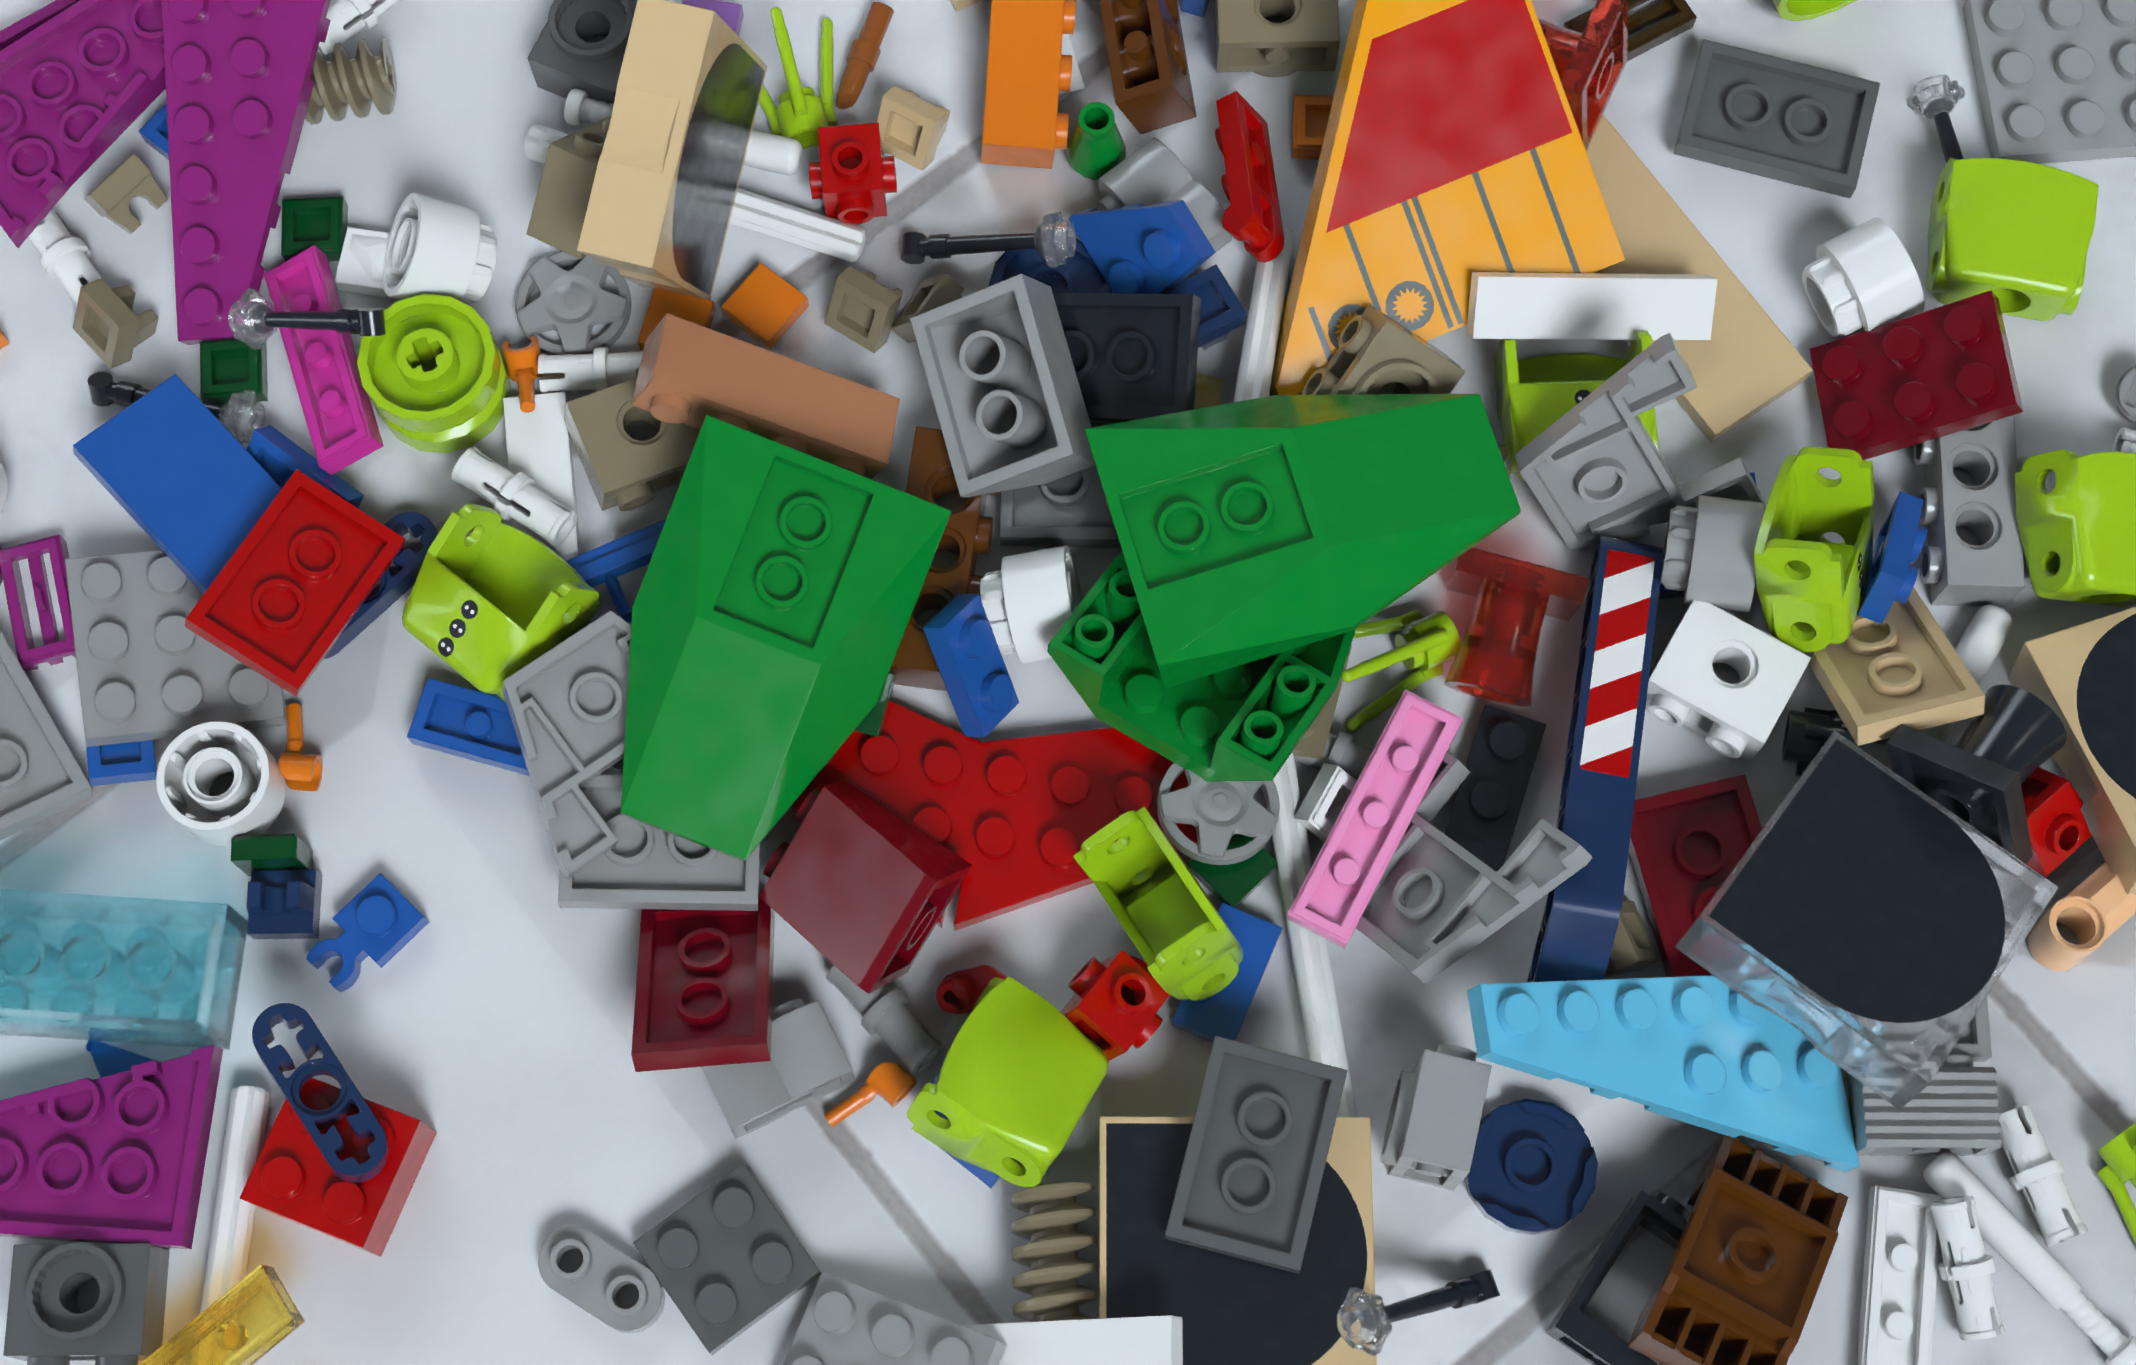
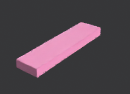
[1286,689,1464,949]

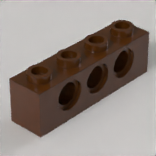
[1099,0,1197,134]
[889,426,999,691]

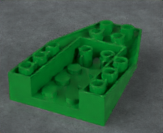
[1085,394,1521,689]
[621,415,952,862]

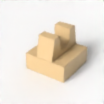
[876,86,951,171]

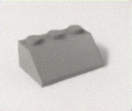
[910,274,1096,498]

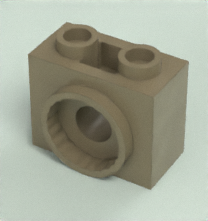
[1214,0,1340,77]
[526,117,611,259]
[1302,304,1465,395]
[565,378,700,511]

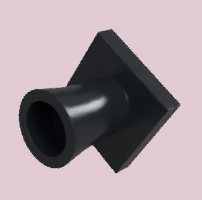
[1887,684,2067,874]

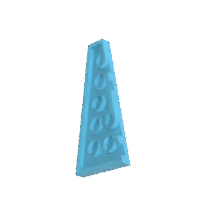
[1467,973,1860,1172]

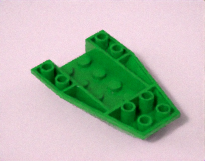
[1047,552,1357,782]

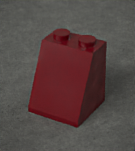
[759,780,972,994]

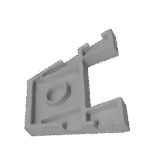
[1515,333,1766,550]
[501,611,631,879]
[1356,752,1593,984]

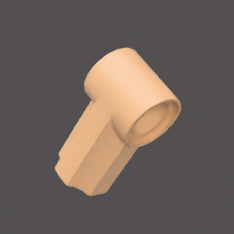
[2027,862,2136,971]

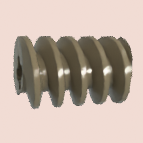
[305,36,397,125]
[1011,1182,1098,1322]

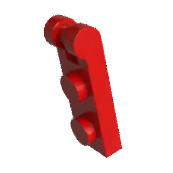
[1215,91,1284,263]

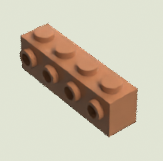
[631,313,900,479]

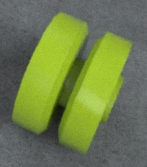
[357,294,511,454]

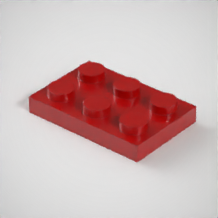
[185,469,406,697]

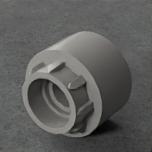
[1660,495,1764,612]

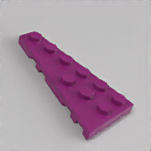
[0,0,165,248]
[162,0,331,345]
[0,1044,223,1249]

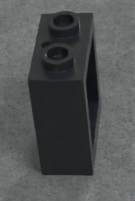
[1545,1190,1690,1365]

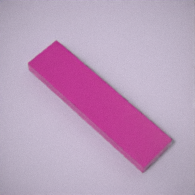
[264,245,384,475]

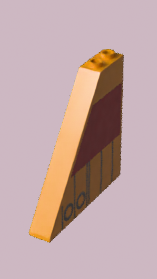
[1269,0,1625,396]

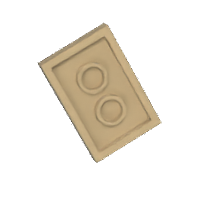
[1802,587,1985,746]

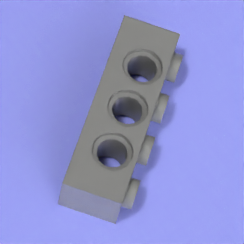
[1914,415,2025,607]

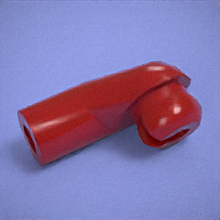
[935,965,1008,1014]

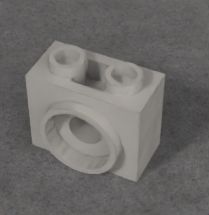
[1381,1044,1492,1191]

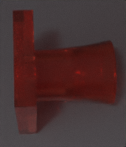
[1538,0,1628,151]
[1444,548,1589,707]

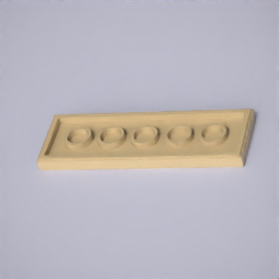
[1570,96,1813,443]

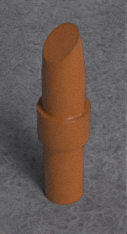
[836,2,894,109]

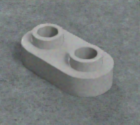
[538,1227,665,1333]

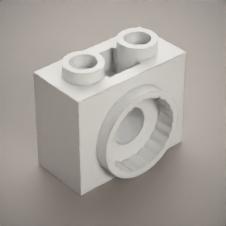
[1646,600,1811,761]

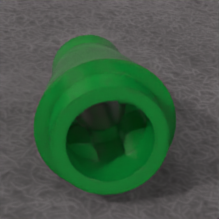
[1066,102,1126,180]

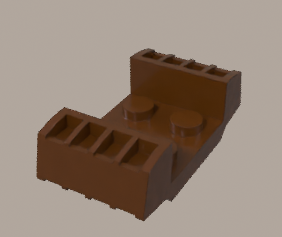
[1627,1135,1848,1365]

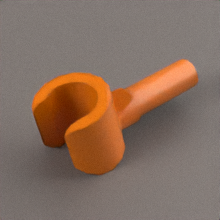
[501,336,542,413]
[278,703,323,791]
[824,1062,916,1127]

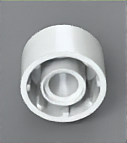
[383,193,497,305]
[1802,217,1925,338]
[980,545,1082,664]
[156,722,286,846]

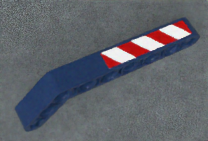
[1527,535,1663,982]

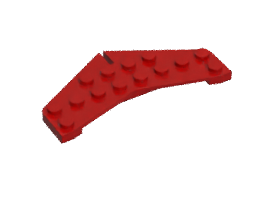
[789,701,1197,931]

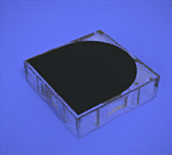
[1675,730,2059,1110]

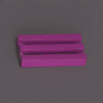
[0,535,76,672]

